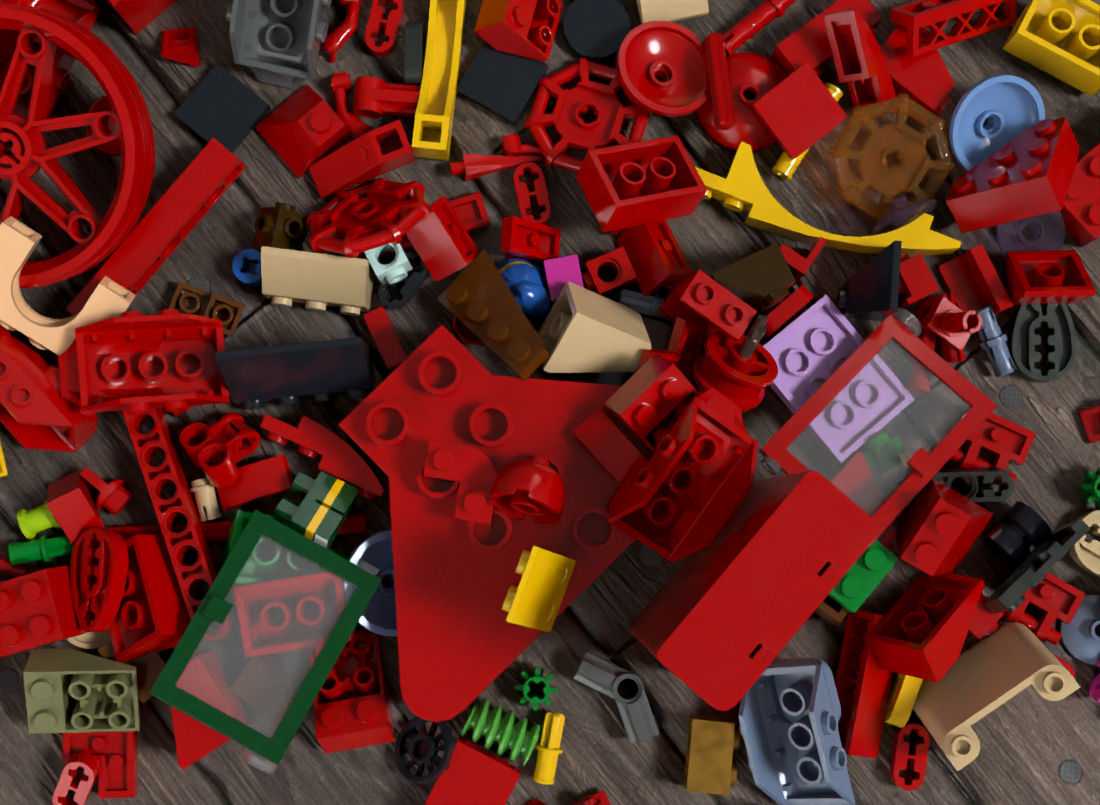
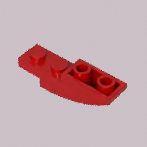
[260,414,388,501]

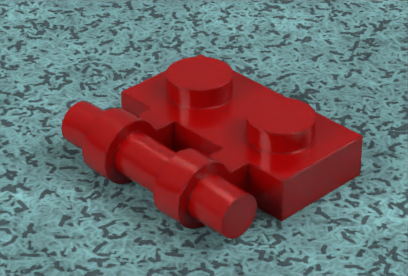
[949,406,1036,485]
[1002,567,1086,645]

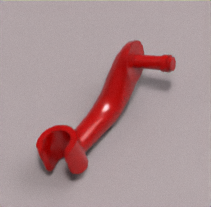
[322,0,362,63]
[331,72,372,139]

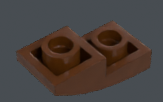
[169,281,245,338]

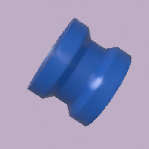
[232,249,262,288]

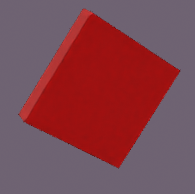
[751,62,848,160]

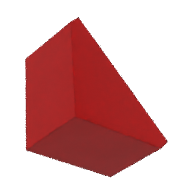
[46,470,106,545]

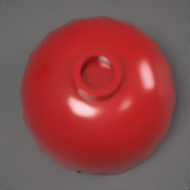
[489,456,566,524]

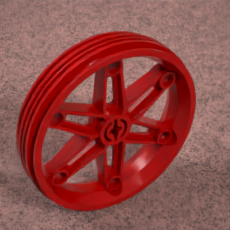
[0,3,155,288]

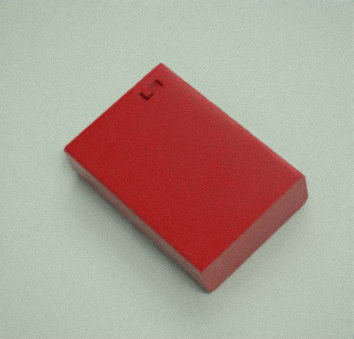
[630,470,877,711]

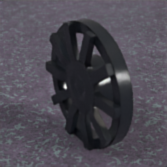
[395,716,455,783]

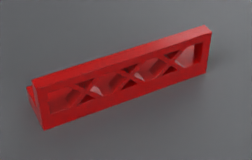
[890,0,1017,57]

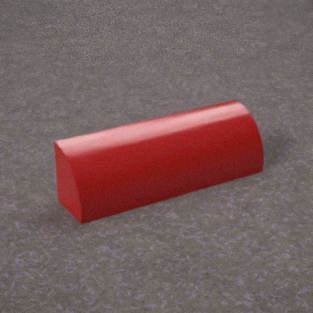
[835,610,893,759]

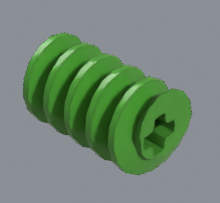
[460,697,540,767]

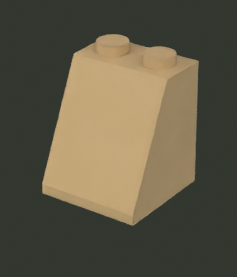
[537,281,651,373]

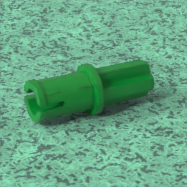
[8,535,74,565]

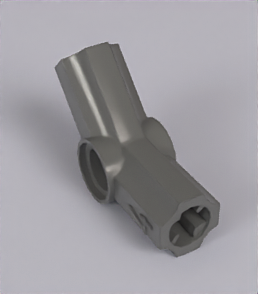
[573,650,659,744]

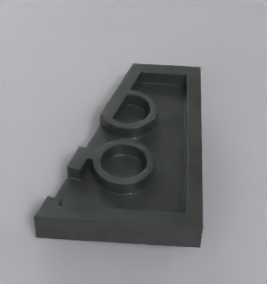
[983,518,1091,614]

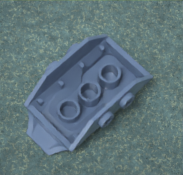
[738,657,856,805]

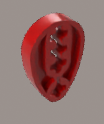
[70,528,129,632]

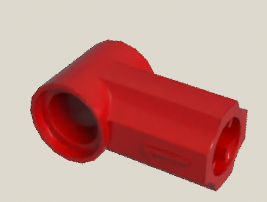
[352,76,421,118]

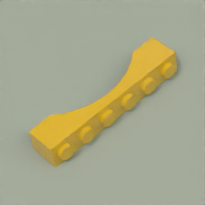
[412,0,467,161]

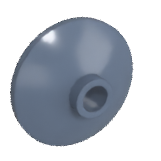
[1059,595,1100,665]

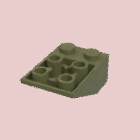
[23,648,140,734]

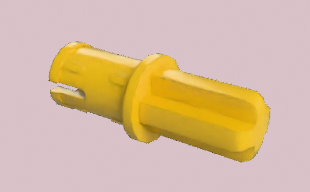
[532,711,565,785]

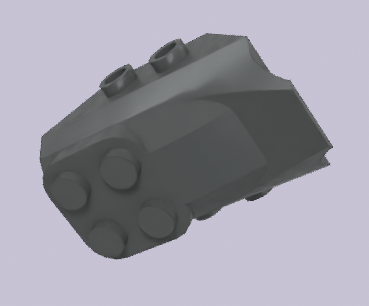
[226,0,332,90]

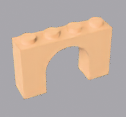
[0,216,136,355]

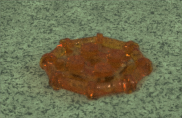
[829,93,955,224]

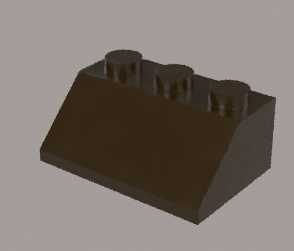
[710,243,796,314]

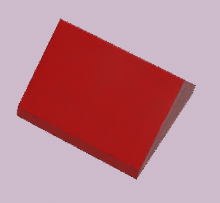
[1006,250,1096,305]

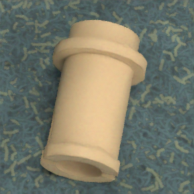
[189,478,222,522]

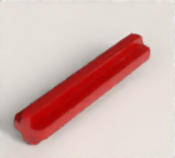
[704,32,734,131]

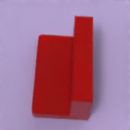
[406,195,480,281]
[617,220,692,296]
[779,236,827,286]
[937,244,1014,315]

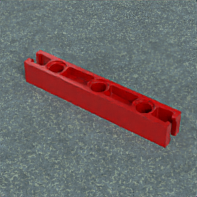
[66,138,247,316]

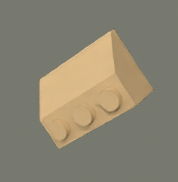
[261,246,375,316]

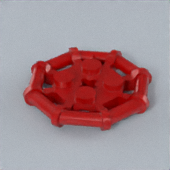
[525,57,653,172]
[306,177,430,258]

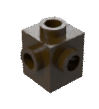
[252,202,308,251]

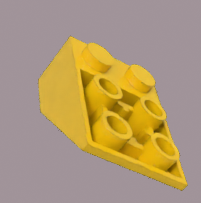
[502,545,576,632]

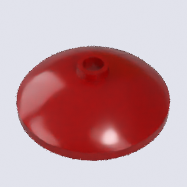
[616,21,710,117]
[696,52,789,152]

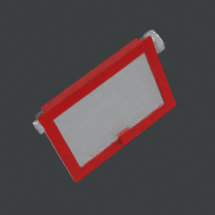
[759,308,997,548]

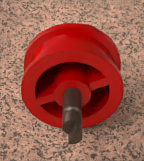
[692,315,778,412]

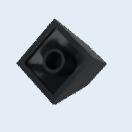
[836,241,902,321]

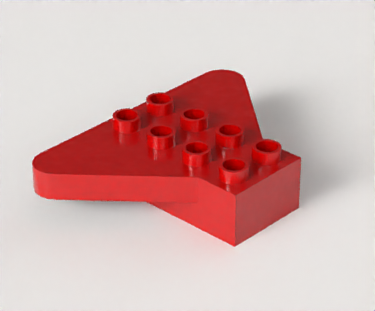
[338,325,703,722]

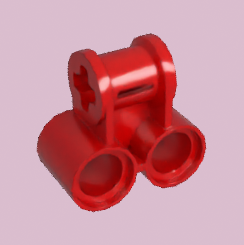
[179,412,261,488]

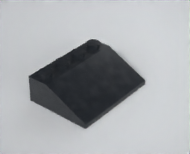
[215,337,376,410]

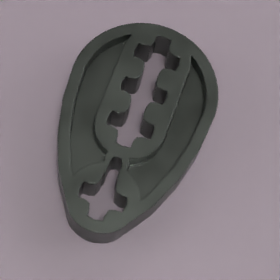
[1007,304,1077,383]

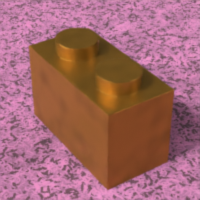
[683,715,740,795]

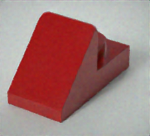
[500,216,561,263]

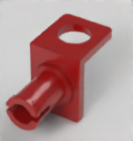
[907,296,982,350]

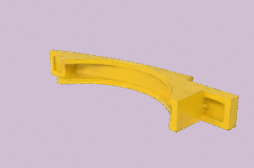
[695,141,961,256]

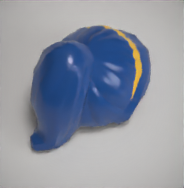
[496,258,552,324]

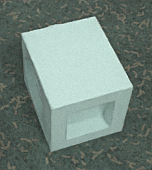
[364,243,413,284]

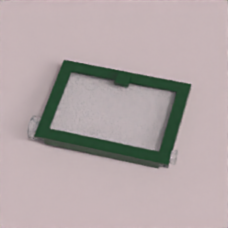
[149,509,382,774]

